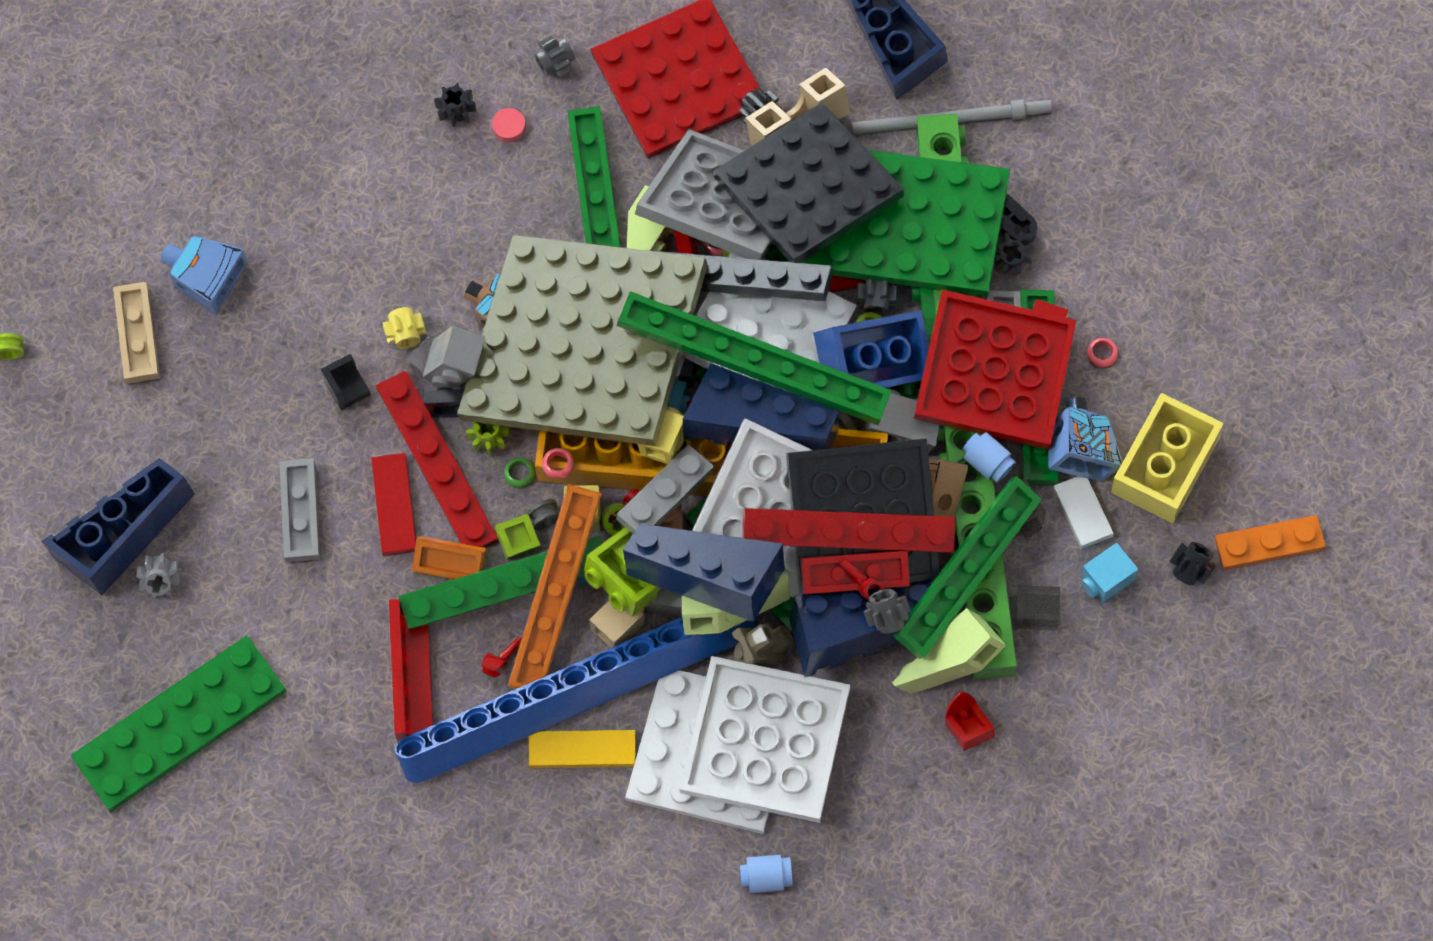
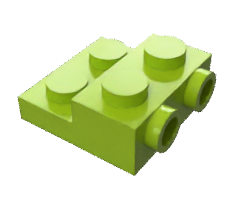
[584,527,662,617]

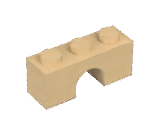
[745,68,850,146]

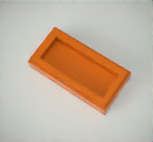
[412,536,487,579]

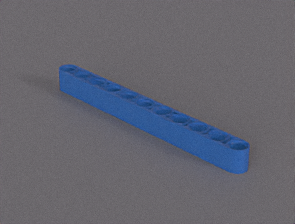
[395,617,758,783]

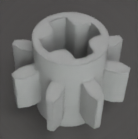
[136,553,180,598]

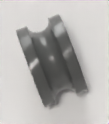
[527,499,560,530]

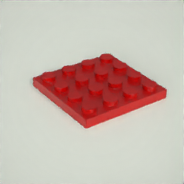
[590,0,760,159]
[913,289,1076,450]

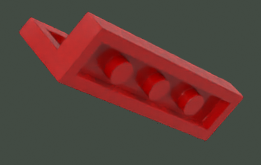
[389,599,434,742]

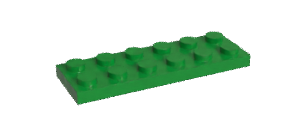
[70,635,287,813]

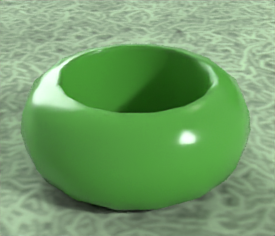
[504,457,536,488]

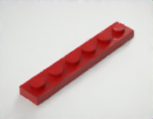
[375,370,499,548]
[742,508,955,552]

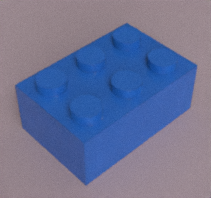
[813,310,929,388]

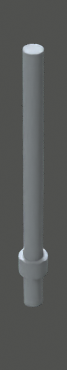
[852,99,1052,135]

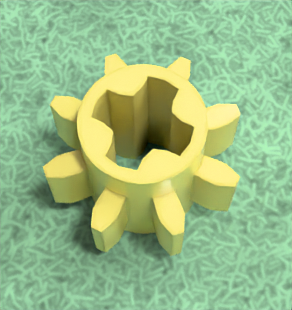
[382,307,426,349]

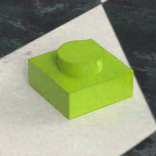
[494,513,540,559]

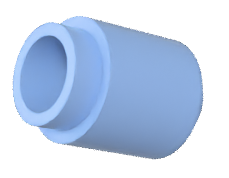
[963,432,1016,483]
[740,854,793,894]

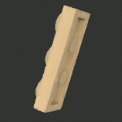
[113,282,160,384]

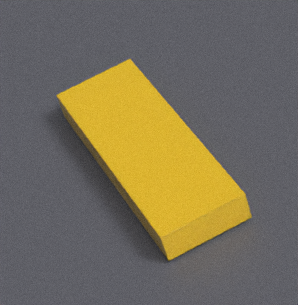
[529,730,636,769]

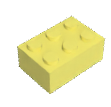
[1111,393,1224,524]

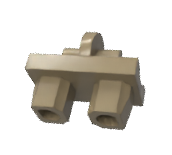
[732,624,795,666]

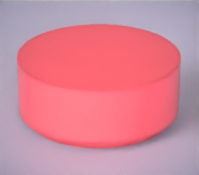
[492,108,526,142]

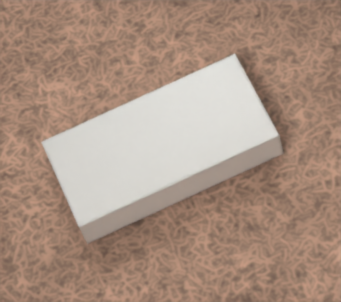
[1053,476,1114,549]

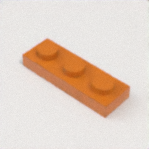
[1214,515,1326,570]

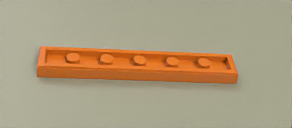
[508,483,602,689]

